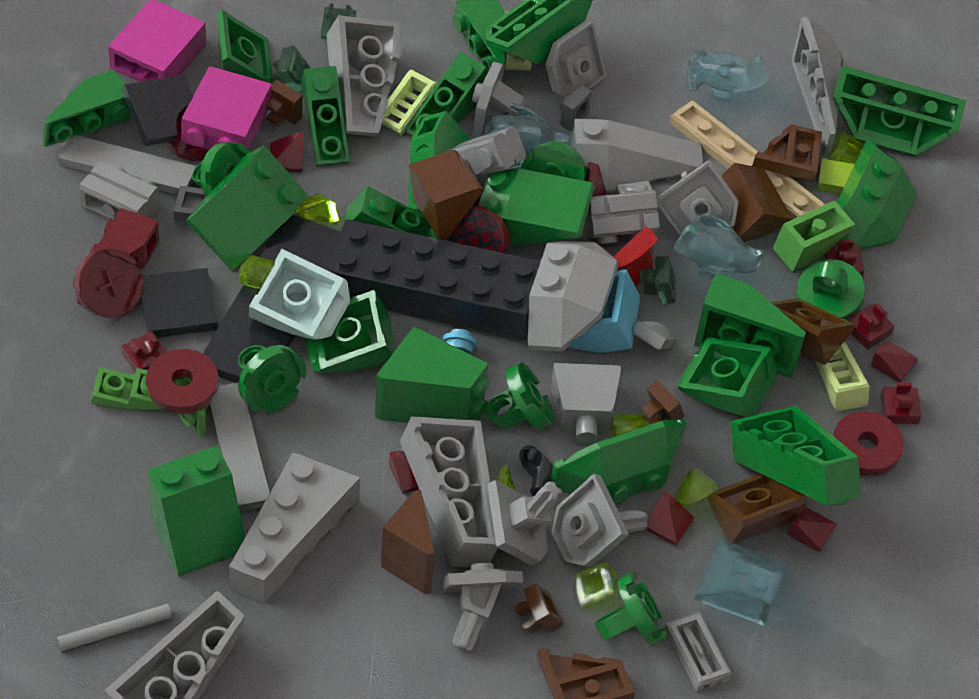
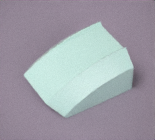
[249,249,350,340]

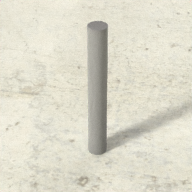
[57,603,172,652]

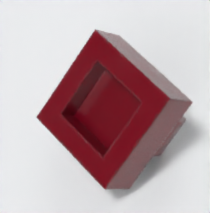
[824,239,865,278]
[847,303,895,350]
[121,331,167,372]
[881,382,921,424]

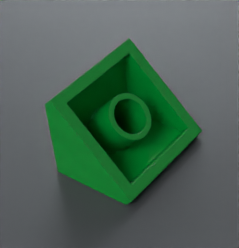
[217,10,274,84]

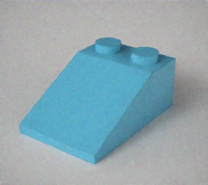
[524,270,640,353]

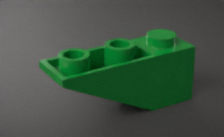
[452,0,505,83]
[405,51,489,136]
[301,66,350,166]
[42,70,131,147]
[408,111,470,213]
[344,186,439,239]

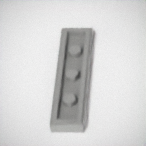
[59,135,196,196]
[209,383,270,512]

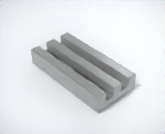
[665,612,732,692]

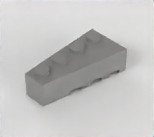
[400,417,498,567]
[229,452,360,604]
[104,590,245,699]

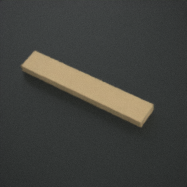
[669,100,826,219]

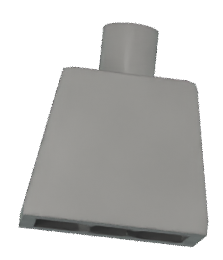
[551,363,621,444]

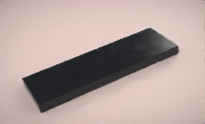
[203,215,340,383]

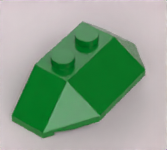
[485,0,593,64]
[833,66,966,156]
[837,140,917,249]
[551,419,687,503]

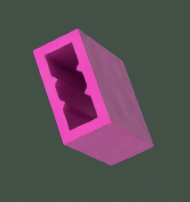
[108,0,206,82]
[181,66,272,150]

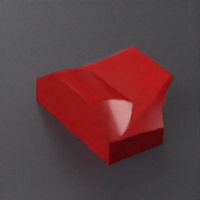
[613,226,659,287]

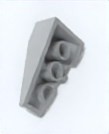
[327,15,402,136]
[791,17,843,156]
[571,119,703,195]

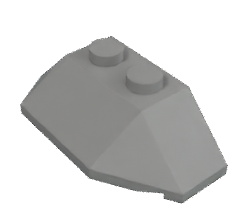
[528,241,618,352]

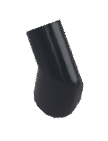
[519,445,553,496]

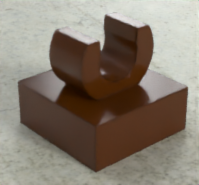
[266,80,303,126]
[641,380,685,424]
[514,583,564,633]

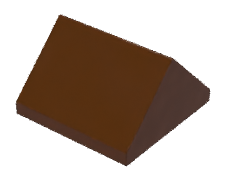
[409,149,484,241]
[721,163,793,247]
[771,298,855,365]
[707,474,807,546]
[381,490,434,594]

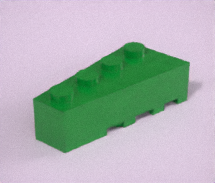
[730,405,861,506]

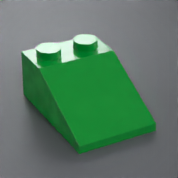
[186,146,309,271]
[479,168,595,246]
[694,273,806,379]

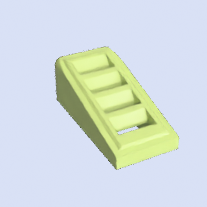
[382,69,437,135]
[815,343,870,412]

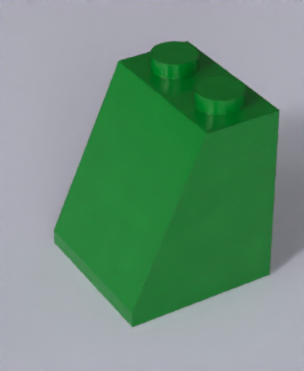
[375,326,490,423]
[147,445,245,577]

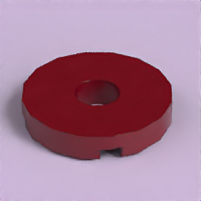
[146,348,219,414]
[833,411,903,476]

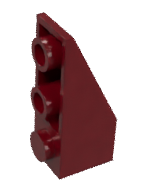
[73,208,160,305]

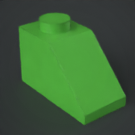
[773,200,855,272]

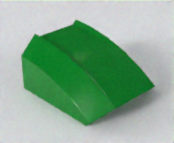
[305,290,396,372]
[676,337,777,417]

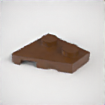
[752,124,822,182]
[537,648,635,699]

